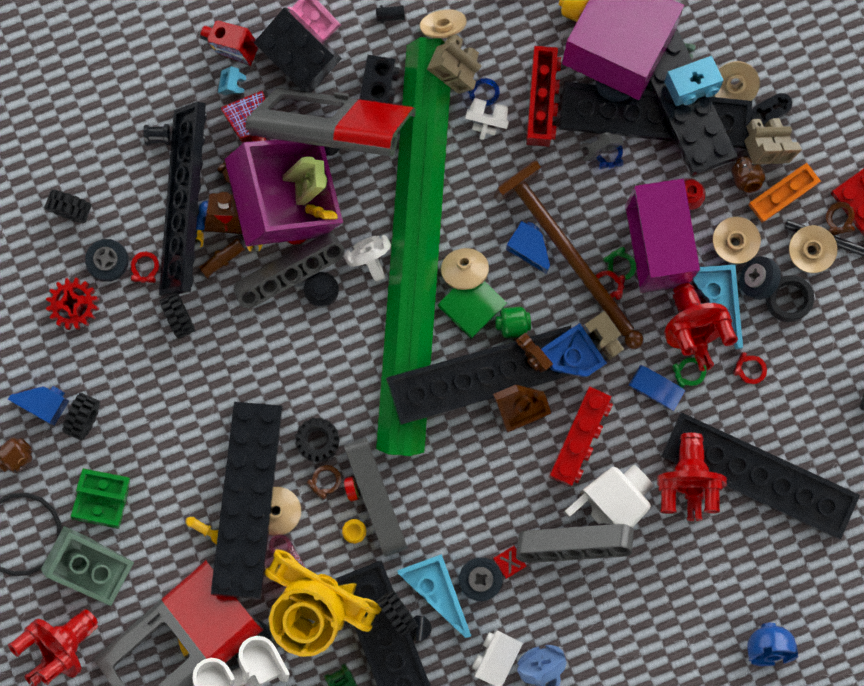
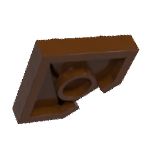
[493,385,552,433]

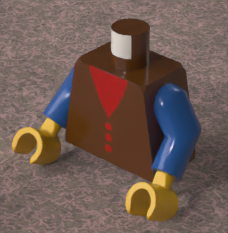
[196,191,263,251]

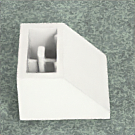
[472,629,523,686]

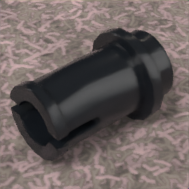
[376,5,405,24]

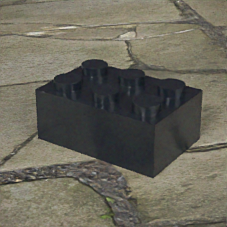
[253,7,342,92]

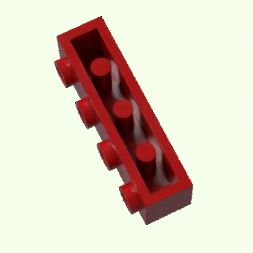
[526,46,561,147]
[548,386,613,487]

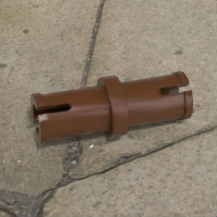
[198,238,246,279]

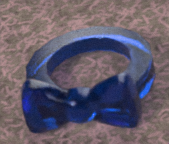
[468,78,500,106]
[596,145,624,169]

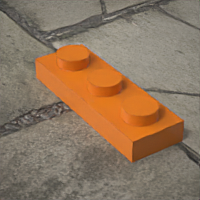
[748,163,821,223]

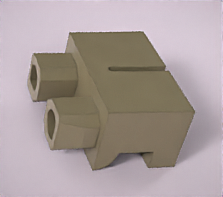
[427,35,482,94]
[744,118,802,164]
[583,311,624,361]

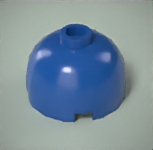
[747,622,799,666]

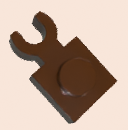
[516,333,553,373]

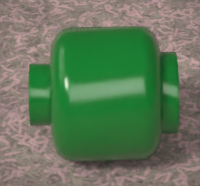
[495,307,531,338]

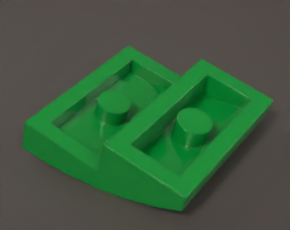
[437,281,507,339]
[70,468,130,529]

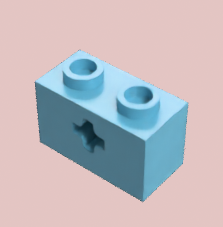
[664,56,724,106]

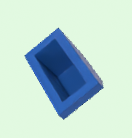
[506,221,550,274]
[8,386,69,426]

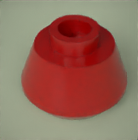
[684,178,706,210]

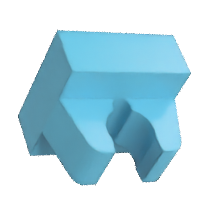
[218,66,247,95]

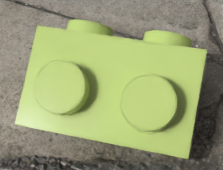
[283,157,327,206]

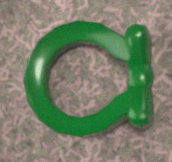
[603,246,636,281]
[672,357,706,388]

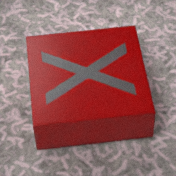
[493,546,527,579]

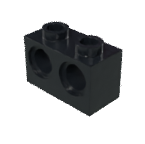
[359,54,400,104]

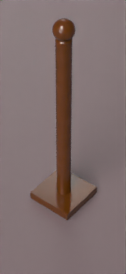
[494,160,644,349]

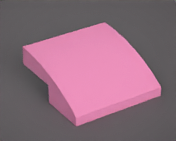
[288,0,341,41]

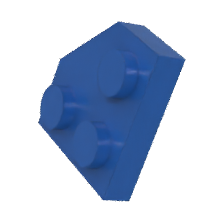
[541,323,607,377]

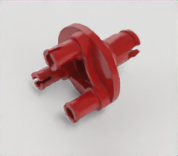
[664,283,738,371]
[657,433,727,521]
[8,609,98,686]

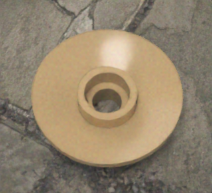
[420,9,467,38]
[714,61,760,101]
[713,217,761,264]
[789,225,838,273]
[441,248,489,290]
[269,487,301,536]

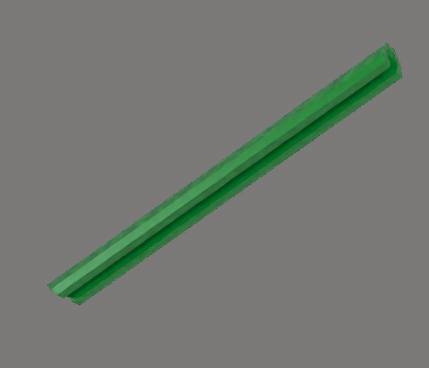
[376,37,451,456]

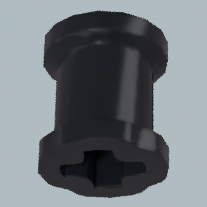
[143,124,171,146]

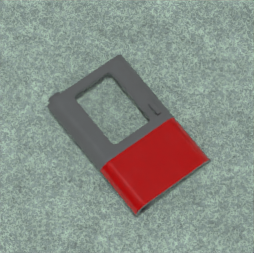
[245,88,416,157]
[94,560,264,686]

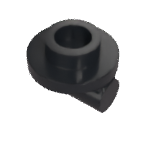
[410,615,432,641]

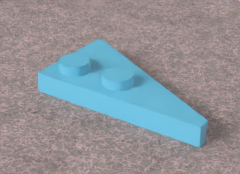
[693,265,743,349]
[397,554,471,638]

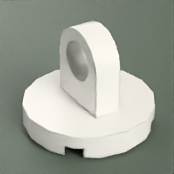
[344,235,391,282]

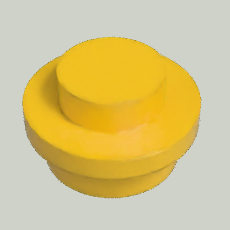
[342,519,367,544]

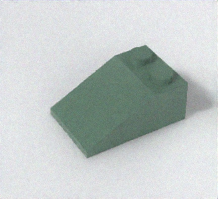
[41,526,134,606]

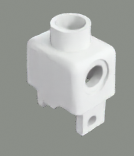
[563,465,654,528]

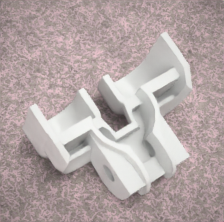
[192,636,290,686]

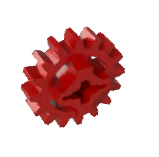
[46,278,99,330]

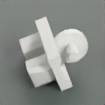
[465,98,508,140]

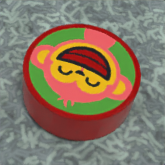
[344,476,360,502]

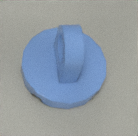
[517,645,567,686]

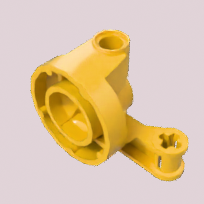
[264,549,382,657]

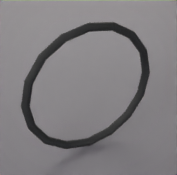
[0,492,62,576]

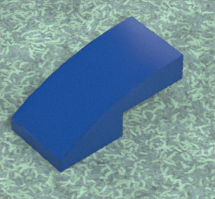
[628,365,685,411]

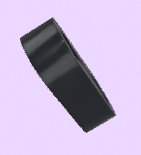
[751,93,793,127]

